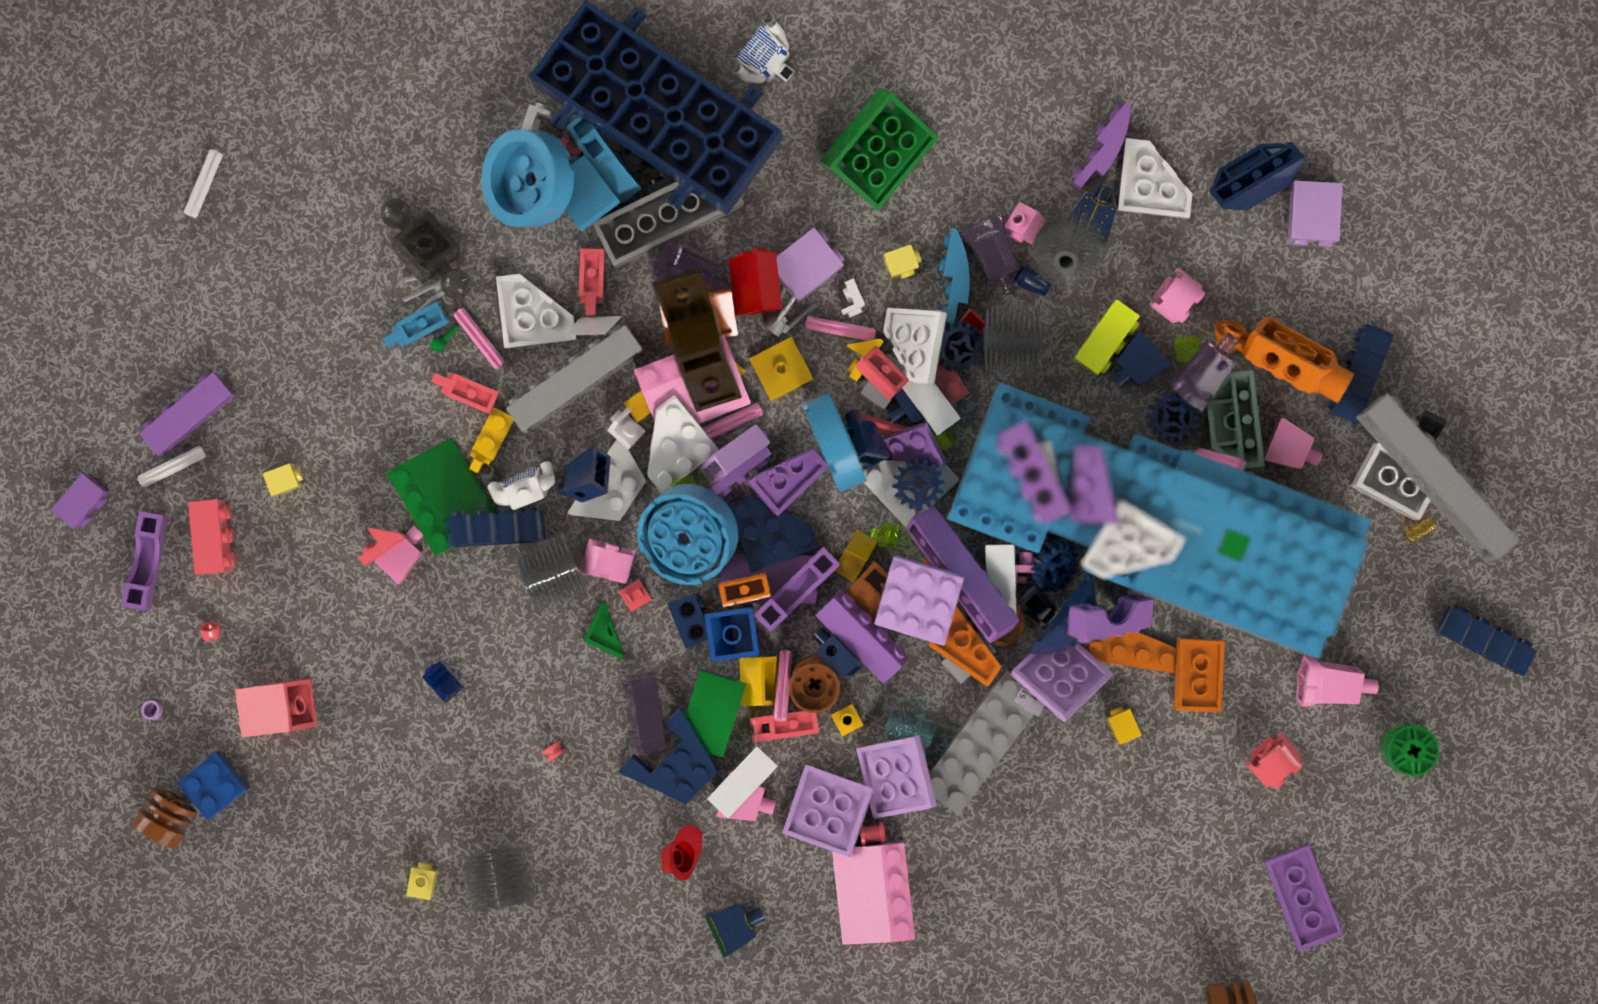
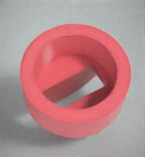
[200,622,220,642]

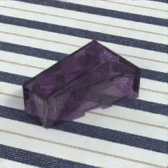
[623,671,669,757]

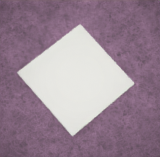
[564,316,622,335]

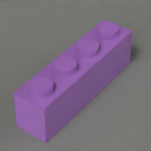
[139,372,236,457]
[815,590,909,684]

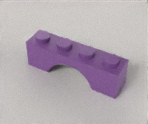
[121,511,169,611]
[754,547,840,632]
[1067,593,1154,643]

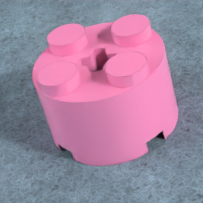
[1149,268,1205,324]
[581,539,635,584]

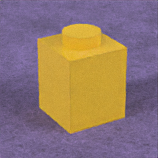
[1106,706,1142,745]

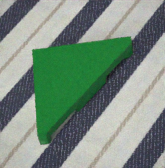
[583,601,625,660]

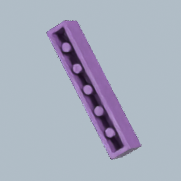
[905,506,1019,643]

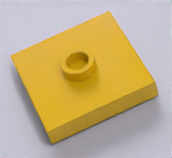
[749,337,814,401]

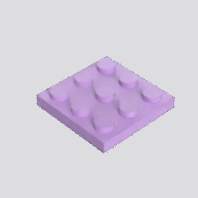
[875,555,965,646]
[1010,643,1113,723]
[856,735,937,819]
[782,765,874,857]

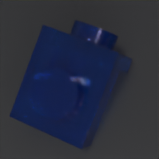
[422,661,464,703]

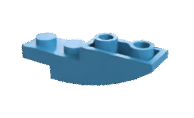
[567,117,643,204]
[939,228,970,326]

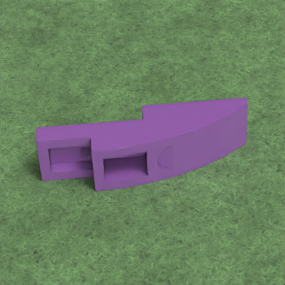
[1072,102,1131,190]

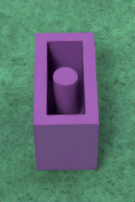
[51,473,109,529]

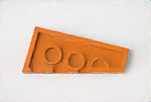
[1082,632,1176,673]

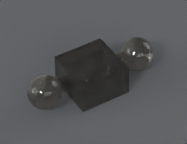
[380,198,472,299]

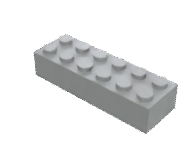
[593,182,744,269]
[506,325,644,434]
[928,669,1034,816]

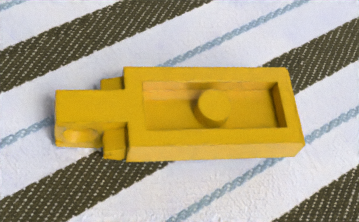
[469,407,514,474]

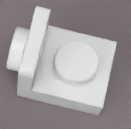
[521,103,554,131]
[841,278,865,318]
[607,407,646,450]

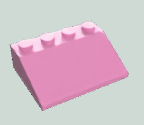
[634,335,751,424]
[832,840,915,944]

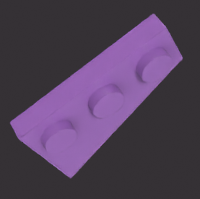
[1070,446,1121,524]
[709,447,772,498]
[745,448,829,516]

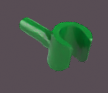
[430,324,459,353]

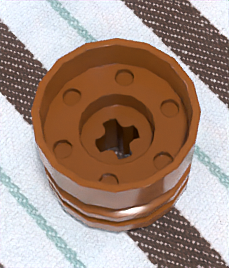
[789,655,840,713]
[132,788,198,849]
[1206,979,1257,1004]

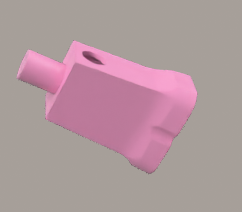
[1296,655,1379,707]

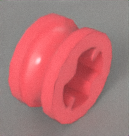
[542,740,566,762]

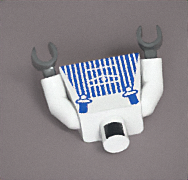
[721,8,795,84]
[480,446,555,510]

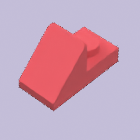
[359,528,407,566]

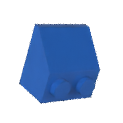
[704,607,760,662]

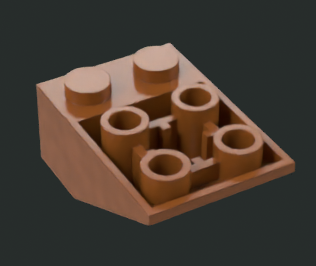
[845,561,889,627]

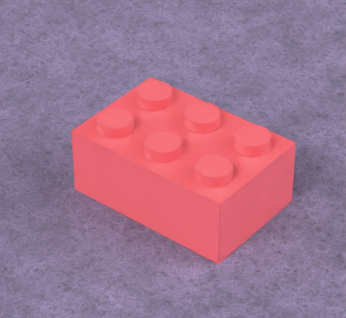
[188,499,236,575]

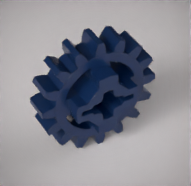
[938,320,983,373]
[1146,391,1199,444]
[892,458,945,510]
[1031,540,1078,593]

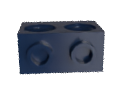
[667,593,708,649]

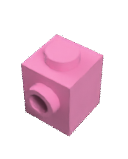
[1004,202,1047,244]

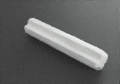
[184,149,223,218]
[138,446,206,487]

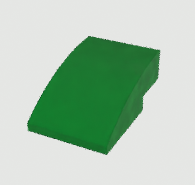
[677,669,747,758]

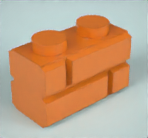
[718,573,771,607]

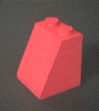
[235,678,317,737]

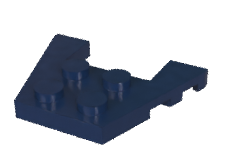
[618,706,719,804]

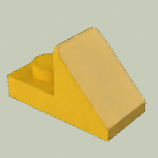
[846,339,884,383]
[834,529,878,582]

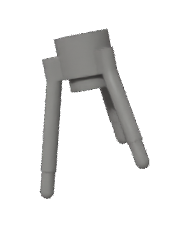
[402,268,455,313]
[764,285,817,337]

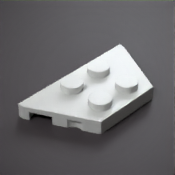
[567,439,646,521]

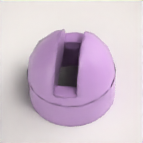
[141,700,163,720]

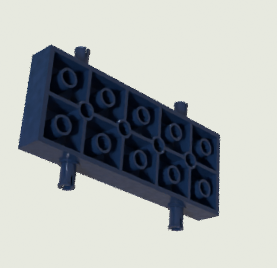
[529,0,783,216]

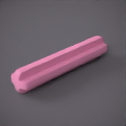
[453,308,505,369]
[805,316,876,341]
[702,403,763,439]
[1195,448,1246,471]
[774,650,793,721]

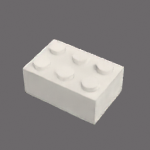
[1351,443,1430,520]

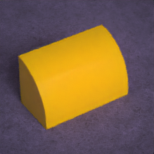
[739,656,777,706]

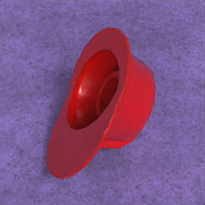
[661,825,702,881]

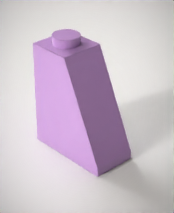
[699,424,770,486]

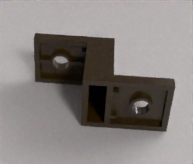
[652,267,742,412]

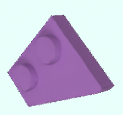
[883,422,947,466]

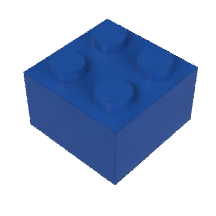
[177,751,250,821]

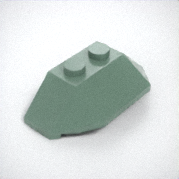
[1206,370,1265,469]

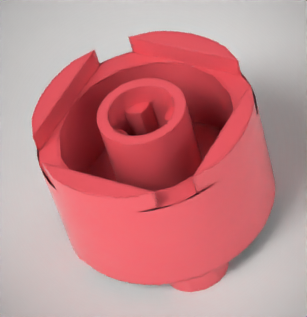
[1245,733,1303,789]

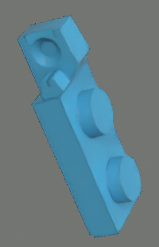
[383,301,450,348]

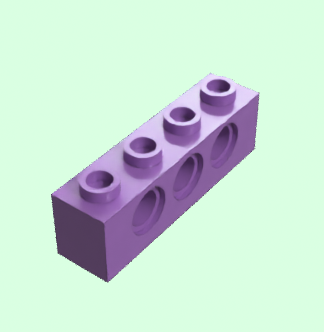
[996,421,1072,525]

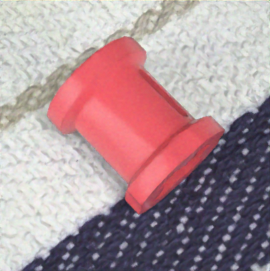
[860,822,886,846]

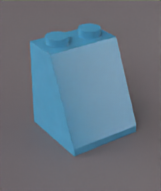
[565,154,620,231]

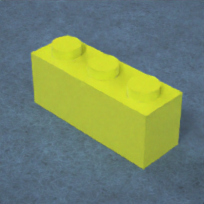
[1073,299,1140,376]

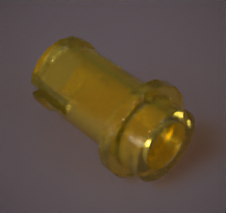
[1404,517,1437,544]

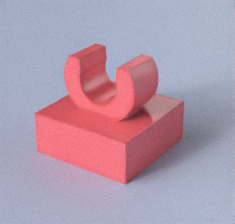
[619,579,652,612]

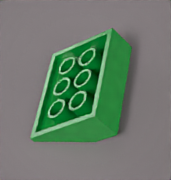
[819,88,939,211]
[386,437,497,557]

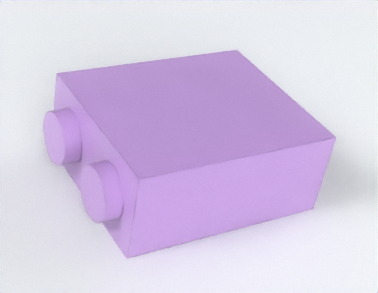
[1288,181,1343,247]
[777,228,844,303]

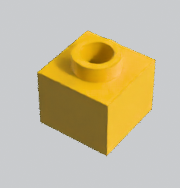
[831,703,863,736]

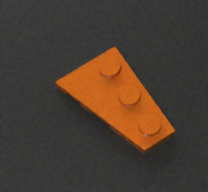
[928,606,1002,687]

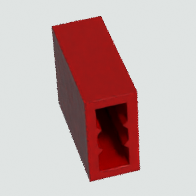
[729,247,782,316]

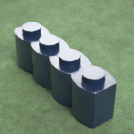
[1327,324,1394,425]
[446,507,546,548]
[1435,604,1537,676]

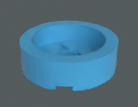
[482,129,574,228]
[802,392,867,493]
[637,484,738,585]

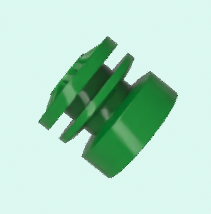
[1381,723,1439,776]

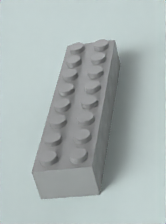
[1356,394,1519,562]

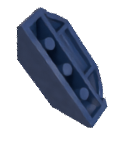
[1209,142,1305,211]
[1028,573,1098,654]

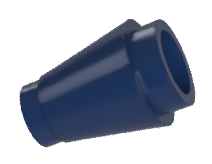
[1014,265,1051,296]

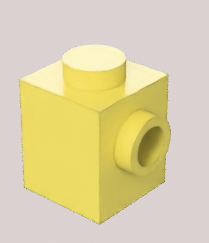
[883,244,922,279]
[263,463,303,497]
[406,862,438,900]

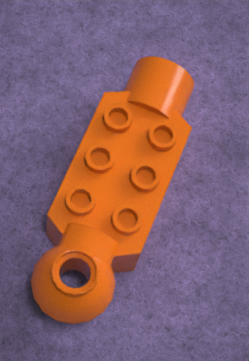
[1214,317,1355,403]

